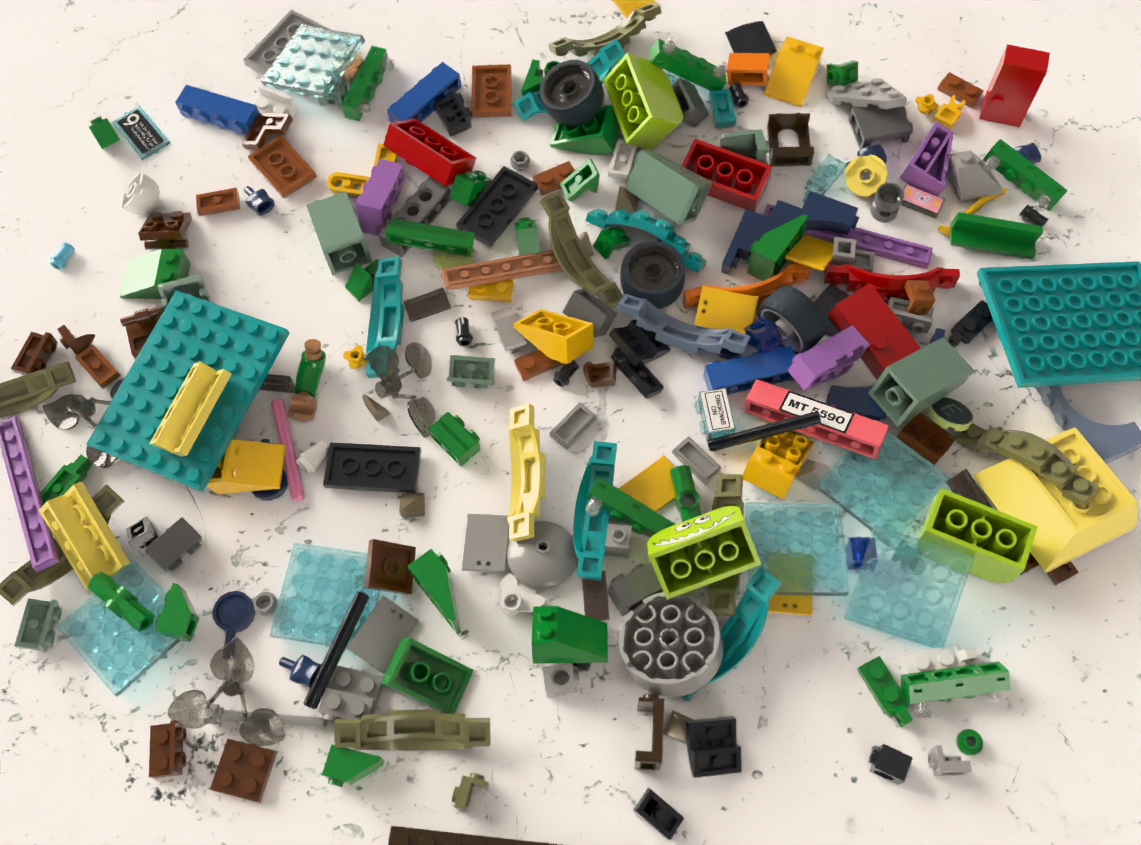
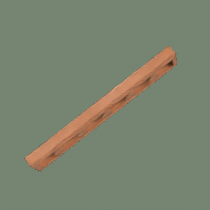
[441,250,563,291]

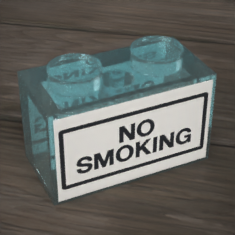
[695,388,736,442]

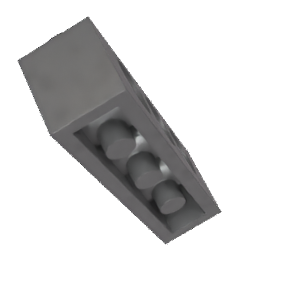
[379,176,452,258]

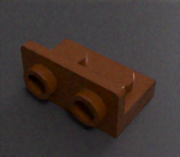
[149,720,187,779]

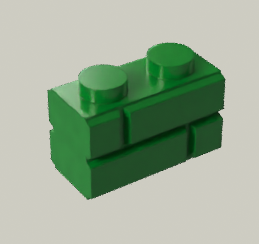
[428,412,481,466]

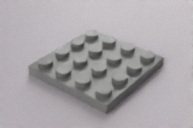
[243,9,353,97]

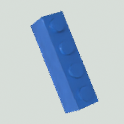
[387,62,462,123]
[175,84,260,134]
[703,346,795,395]

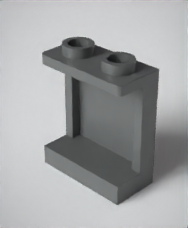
[848,104,913,149]

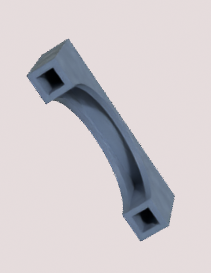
[1033,385,1141,464]

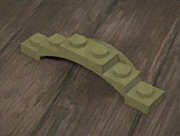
[548,2,662,57]
[539,190,624,309]
[0,361,77,417]
[957,423,1099,508]
[707,474,744,616]
[0,484,125,606]
[334,710,491,750]

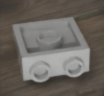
[318,665,383,723]

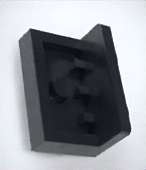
[433,87,473,137]

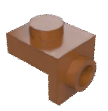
[904,280,936,315]

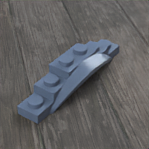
[617,294,751,354]

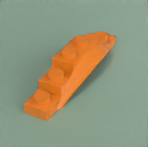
[682,263,812,309]

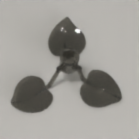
[363,342,436,438]
[42,377,125,469]
[167,637,286,746]

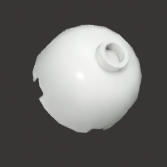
[120,172,161,215]

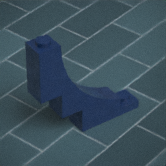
[721,191,860,275]

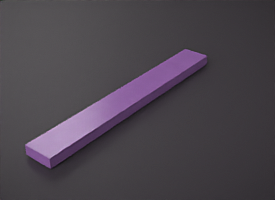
[764,204,933,269]
[0,416,60,572]

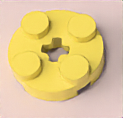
[845,155,888,199]

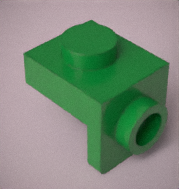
[827,60,858,86]
[593,226,631,259]

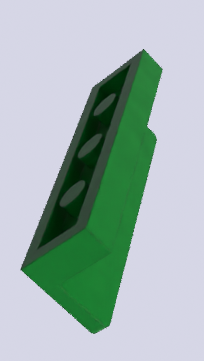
[950,212,1043,259]
[386,218,475,257]

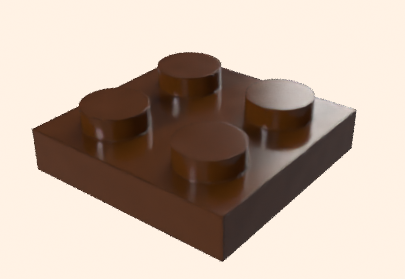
[364,539,416,595]
[210,739,278,803]

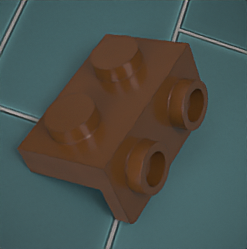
[11,331,58,375]
[896,413,956,466]

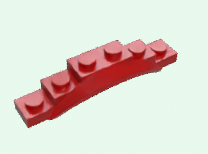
[823,264,960,301]

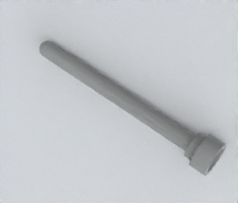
[204,704,327,728]

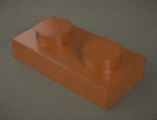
[937,72,984,108]
[532,161,575,196]
[196,187,241,216]
[74,344,121,389]
[514,349,563,381]

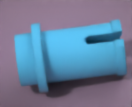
[49,242,75,270]

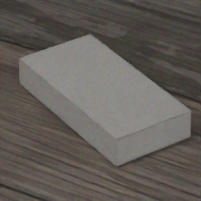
[549,402,597,450]
[672,436,721,484]

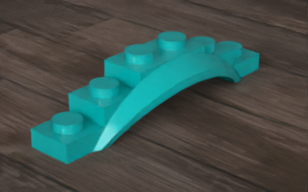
[513,39,626,121]
[585,209,707,273]
[365,256,405,378]
[573,441,617,581]
[681,567,783,702]

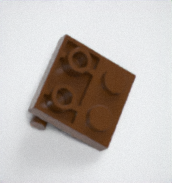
[138,211,192,250]
[120,306,165,359]

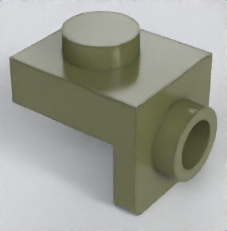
[452,773,490,812]

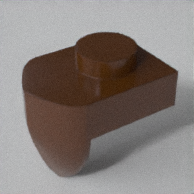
[57,324,96,355]
[583,361,617,388]

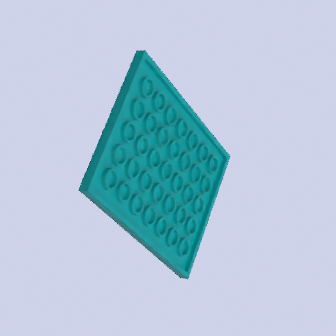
[976,261,1141,388]
[86,291,290,493]

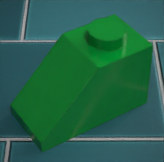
[322,744,385,788]

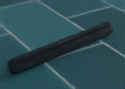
[707,411,821,452]
[303,591,369,709]

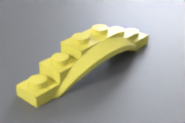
[508,403,545,542]

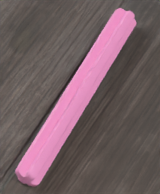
[271,398,305,502]

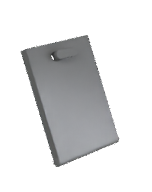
[462,513,509,573]
[346,595,419,674]

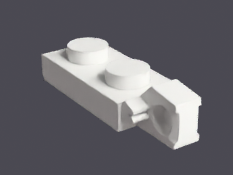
[608,138,638,181]
[903,645,978,674]

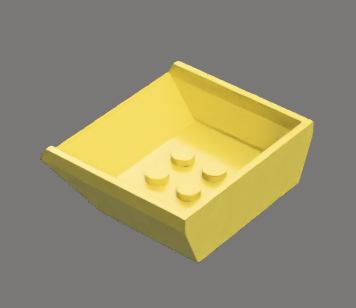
[972,427,1138,573]

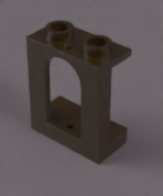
[767,113,814,167]
[634,694,664,771]

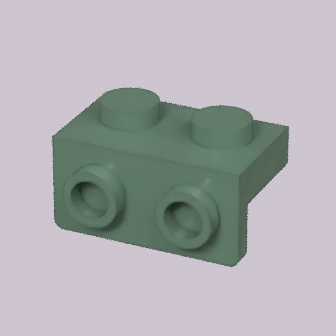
[446,355,496,389]
[14,598,62,652]

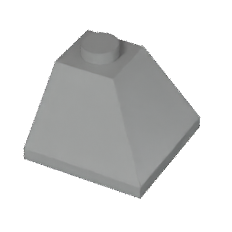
[946,150,1002,201]

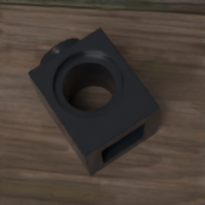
[868,743,913,785]

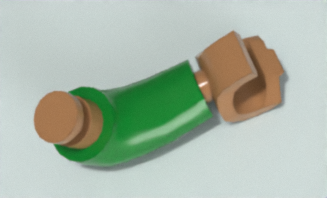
[288,339,326,422]

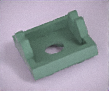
[157,274,212,308]

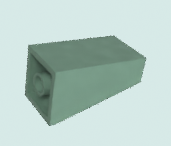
[625,149,713,225]
[306,191,372,275]
[868,337,975,428]

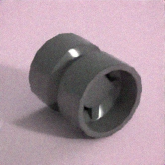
[870,183,904,222]

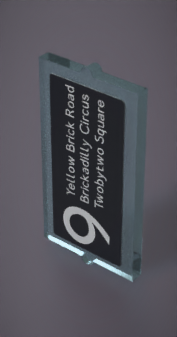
[112,105,171,161]

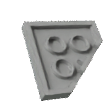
[826,78,907,109]

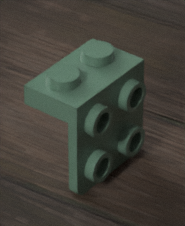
[719,129,770,164]

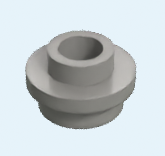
[510,150,530,170]
[253,592,278,616]

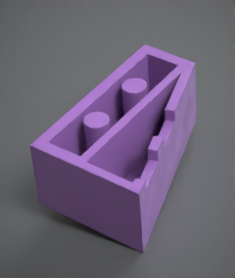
[899,122,954,196]
[355,159,405,236]
[787,325,870,391]

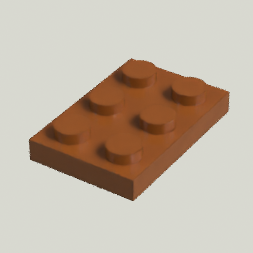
[471,64,512,118]
[247,135,317,199]

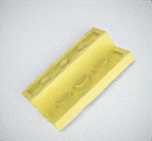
[149,362,232,457]
[39,482,130,591]

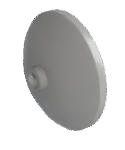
[507,521,578,589]

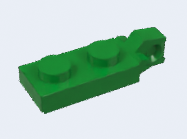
[41,454,93,504]
[857,656,913,727]

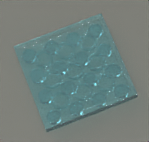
[261,25,365,99]
[816,431,950,547]
[744,502,849,596]
[845,525,974,649]
[269,543,380,646]
[56,560,181,697]

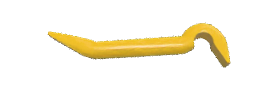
[938,188,1007,237]

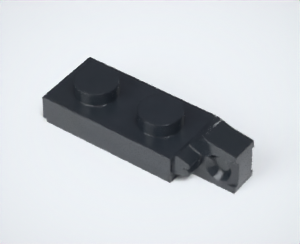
[948,300,993,348]
[611,347,664,399]

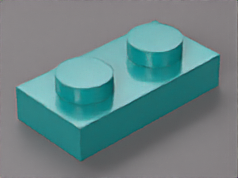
[709,89,736,128]

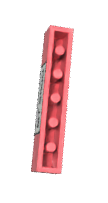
[744,379,889,460]

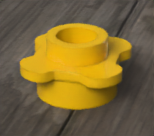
[915,94,939,114]
[343,345,367,369]

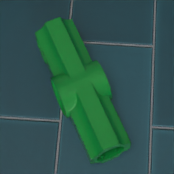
[669,465,702,522]
[87,572,155,632]

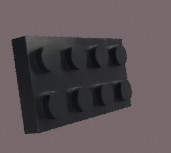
[456,166,538,247]
[323,442,422,493]

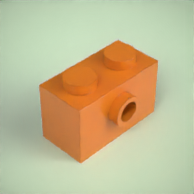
[727,53,770,86]

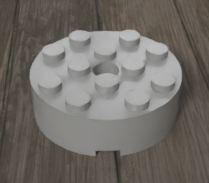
[619,592,723,697]

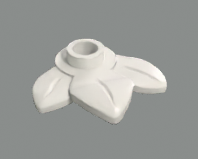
[500,573,545,615]

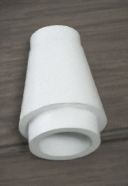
[296,441,329,474]

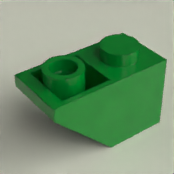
[88,116,120,149]
[449,170,492,206]
[514,217,541,255]
[155,583,199,642]

